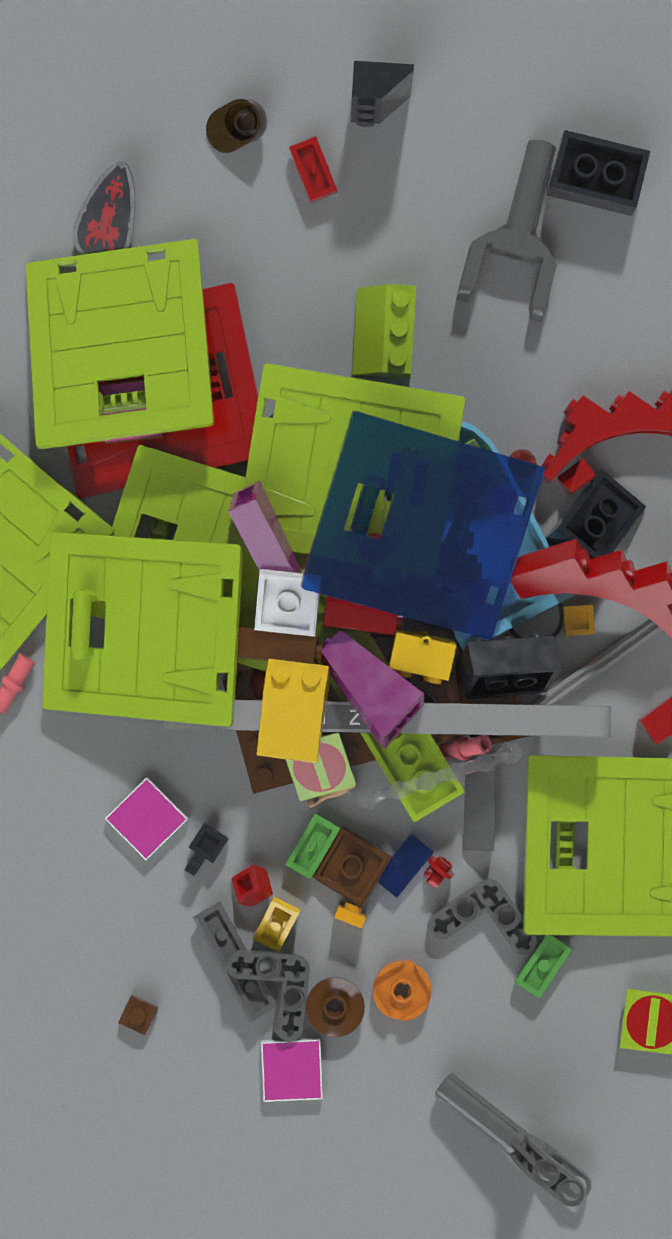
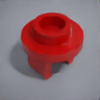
[423,856,454,889]

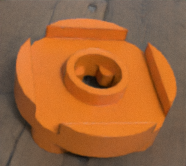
[373,960,432,1021]

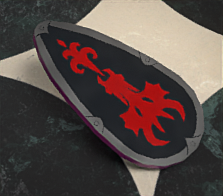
[73,161,135,255]

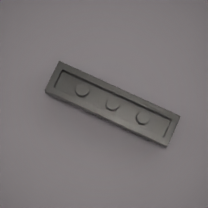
[193,901,277,1021]

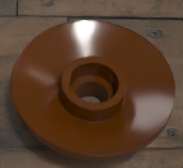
[305,977,365,1037]

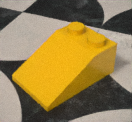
[257,659,331,763]

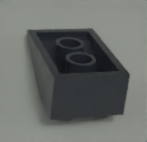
[545,469,646,559]

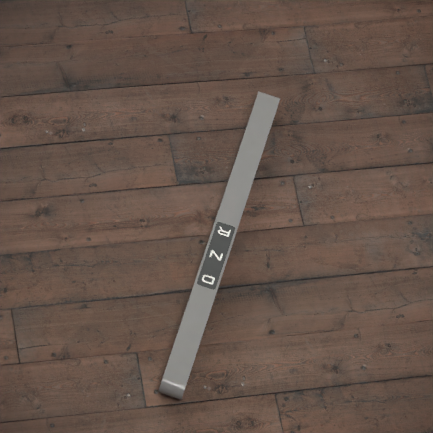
[163,700,611,737]

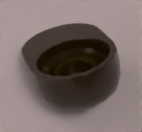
[206,98,267,153]

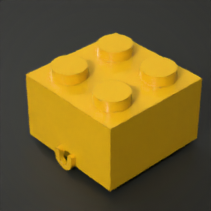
[388,629,456,684]

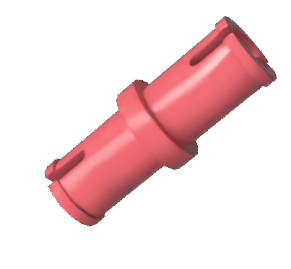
[0,654,35,714]
[437,735,491,761]

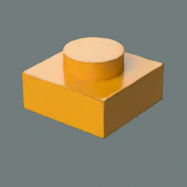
[562,605,595,637]
[334,902,366,928]

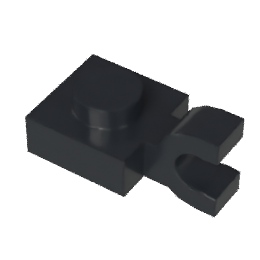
[184,822,229,876]

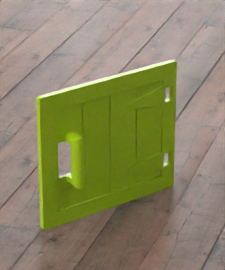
[26,239,214,449]
[236,363,466,577]
[0,433,115,672]
[91,445,314,672]
[42,532,243,727]
[523,755,672,936]

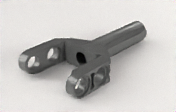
[456,139,557,322]
[434,1073,592,1207]

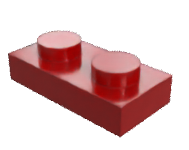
[289,136,338,203]

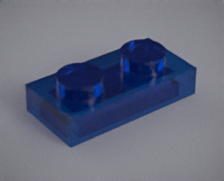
[378,833,434,898]

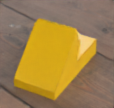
[252,897,300,952]

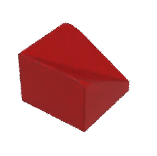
[557,458,595,495]
[231,865,273,907]

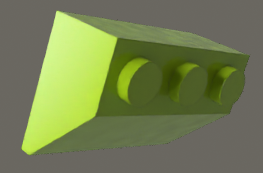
[352,284,416,379]

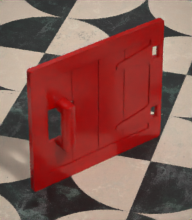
[67,283,259,498]

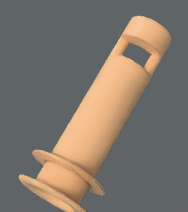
[307,787,357,808]

